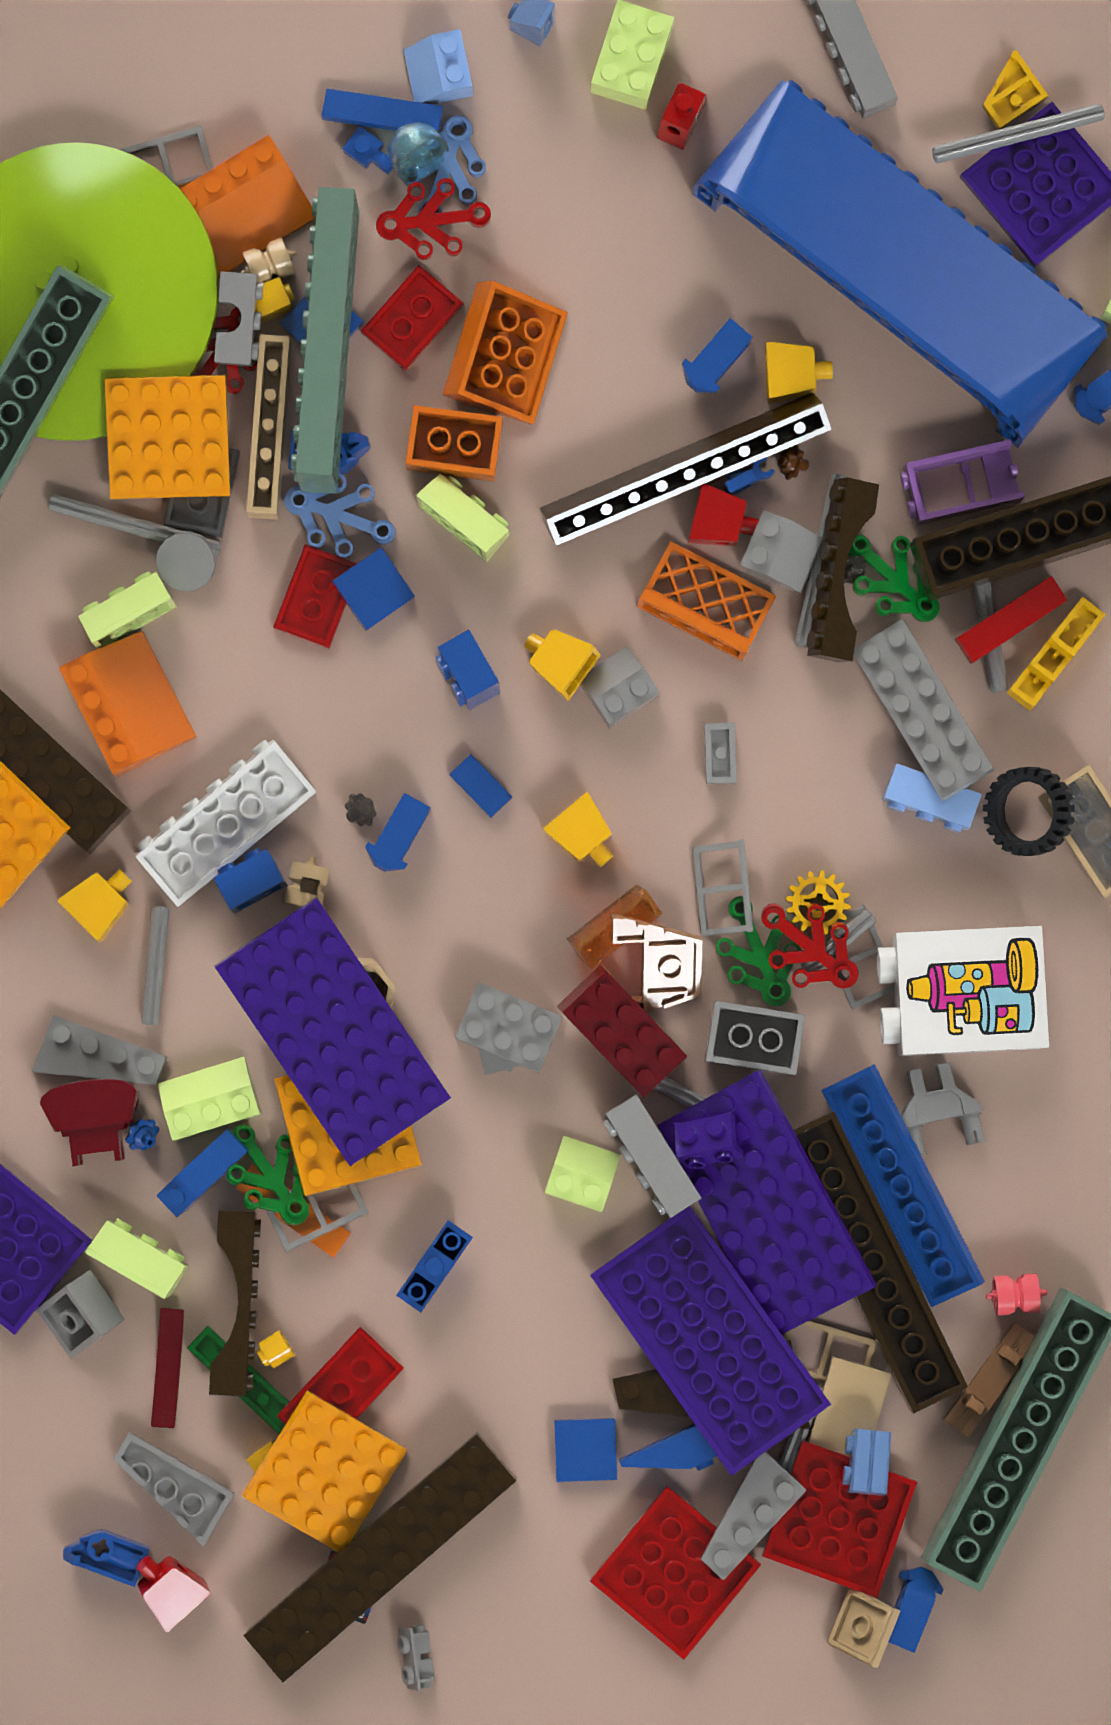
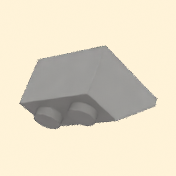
[740,510,824,594]
[580,646,660,729]
[37,1270,125,1359]

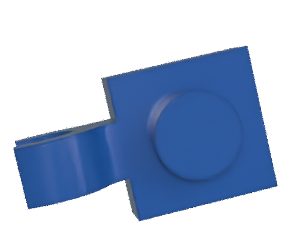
[342,126,395,174]
[723,457,775,496]

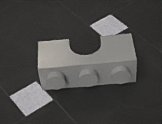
[214,271,264,367]

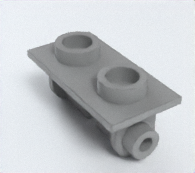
[397,1625,435,1691]

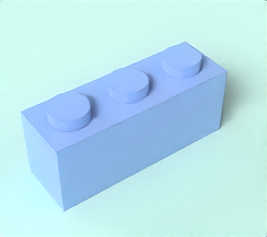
[882,764,982,833]

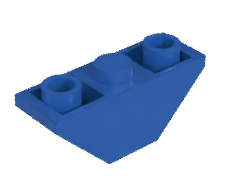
[396,1220,473,1313]

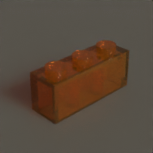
[566,884,663,969]

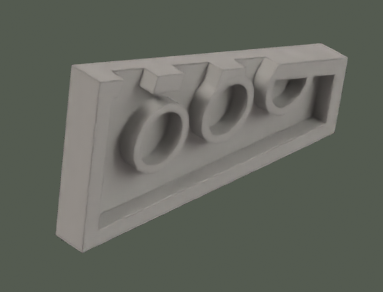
[32,1015,167,1085]
[114,1432,235,1547]
[701,1452,806,1580]

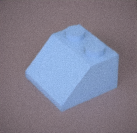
[403,29,473,104]

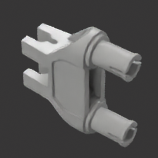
[901,1062,985,1155]

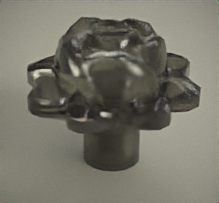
[844,555,868,584]
[345,793,377,827]

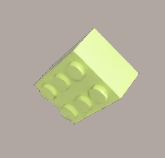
[590,0,674,110]

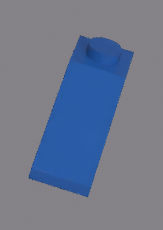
[156,1128,249,1217]
[619,1424,717,1471]

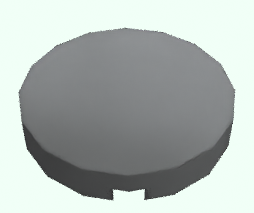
[156,531,216,591]

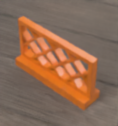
[637,541,776,661]

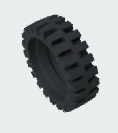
[983,767,1075,856]

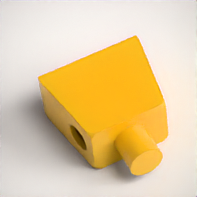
[764,342,833,404]
[524,629,601,701]
[543,792,614,868]
[57,869,132,943]

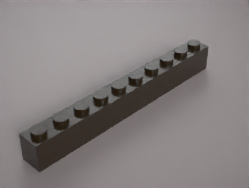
[539,393,832,546]

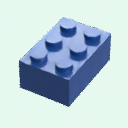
[435,630,500,710]

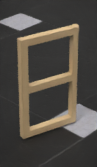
[783,1321,876,1382]

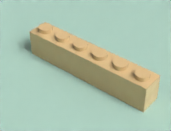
[246,334,292,520]

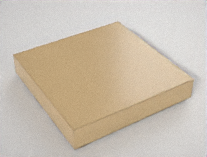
[827,1588,900,1668]

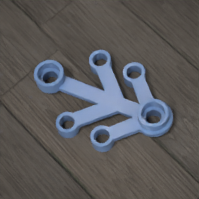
[403,115,486,214]
[284,473,395,558]

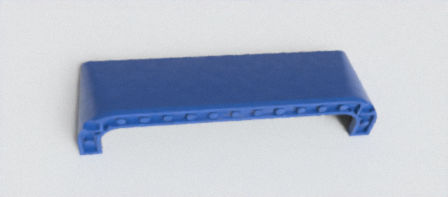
[692,80,1108,448]

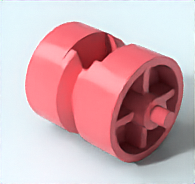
[986,1273,1047,1316]

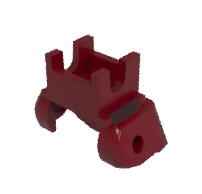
[40,1079,140,1167]

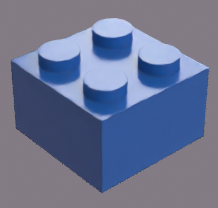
[213,848,288,914]

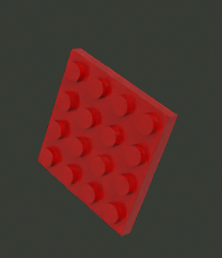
[762,1440,917,1598]
[590,1486,761,1660]

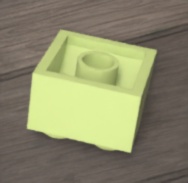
[545,1136,621,1212]

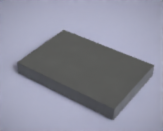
[163,448,240,538]

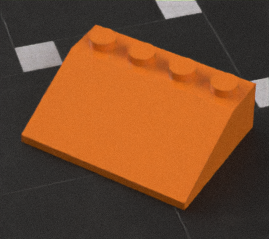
[180,135,315,279]
[442,280,568,425]
[59,631,197,778]

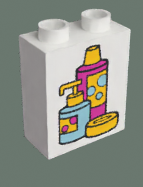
[877,926,1049,1056]

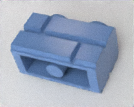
[842,1429,891,1496]

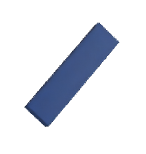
[321,89,443,137]

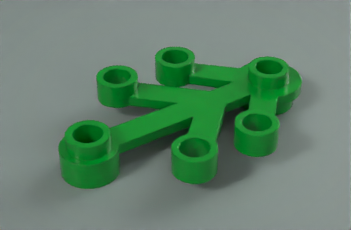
[848,535,940,622]
[716,896,801,1006]
[226,1124,309,1225]

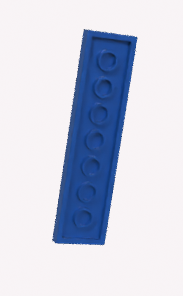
[821,1064,985,1307]

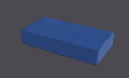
[449,754,512,818]

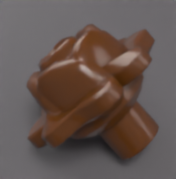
[777,444,809,480]

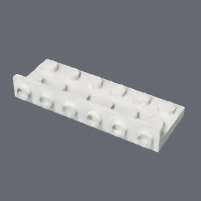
[134,740,317,907]

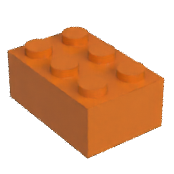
[405,405,503,482]

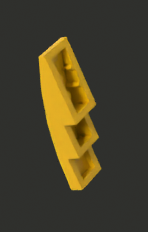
[1007,596,1106,711]

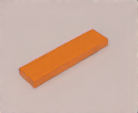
[235,1163,351,1258]

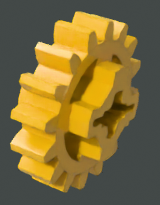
[785,870,851,935]

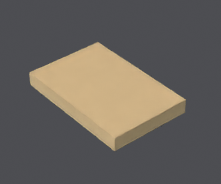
[808,1356,892,1457]

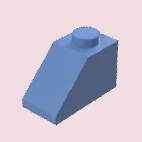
[507,0,555,47]

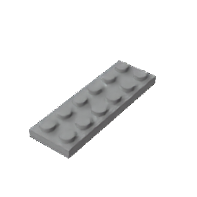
[854,619,995,802]

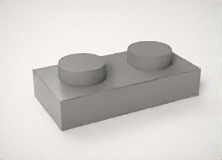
[704,723,737,785]

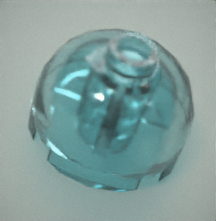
[388,122,449,182]

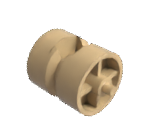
[240,237,298,283]
[283,856,330,909]

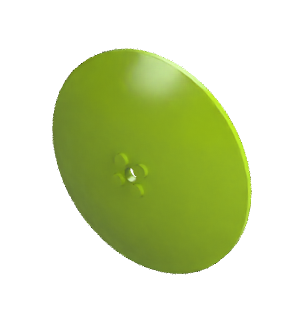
[0,142,219,441]

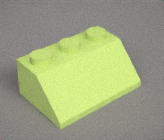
[416,474,510,562]
[78,572,177,649]
[158,1057,262,1141]
[85,1218,189,1299]

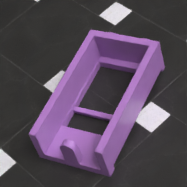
[900,439,1025,526]

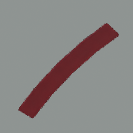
[151,1308,184,1429]

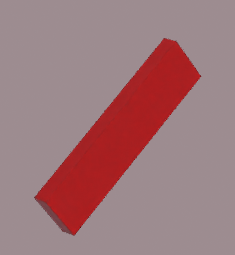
[954,576,1068,664]

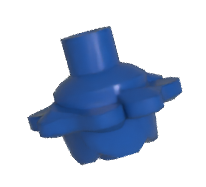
[125,1119,160,1151]

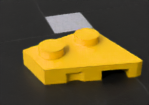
[982,49,1049,130]

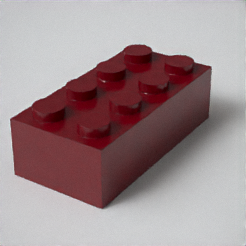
[557,965,687,1098]

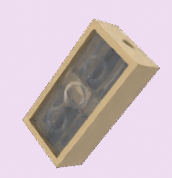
[1038,764,1111,898]

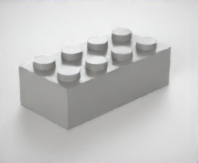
[603,1094,701,1218]

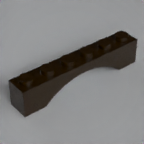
[807,477,879,662]
[209,1211,261,1397]

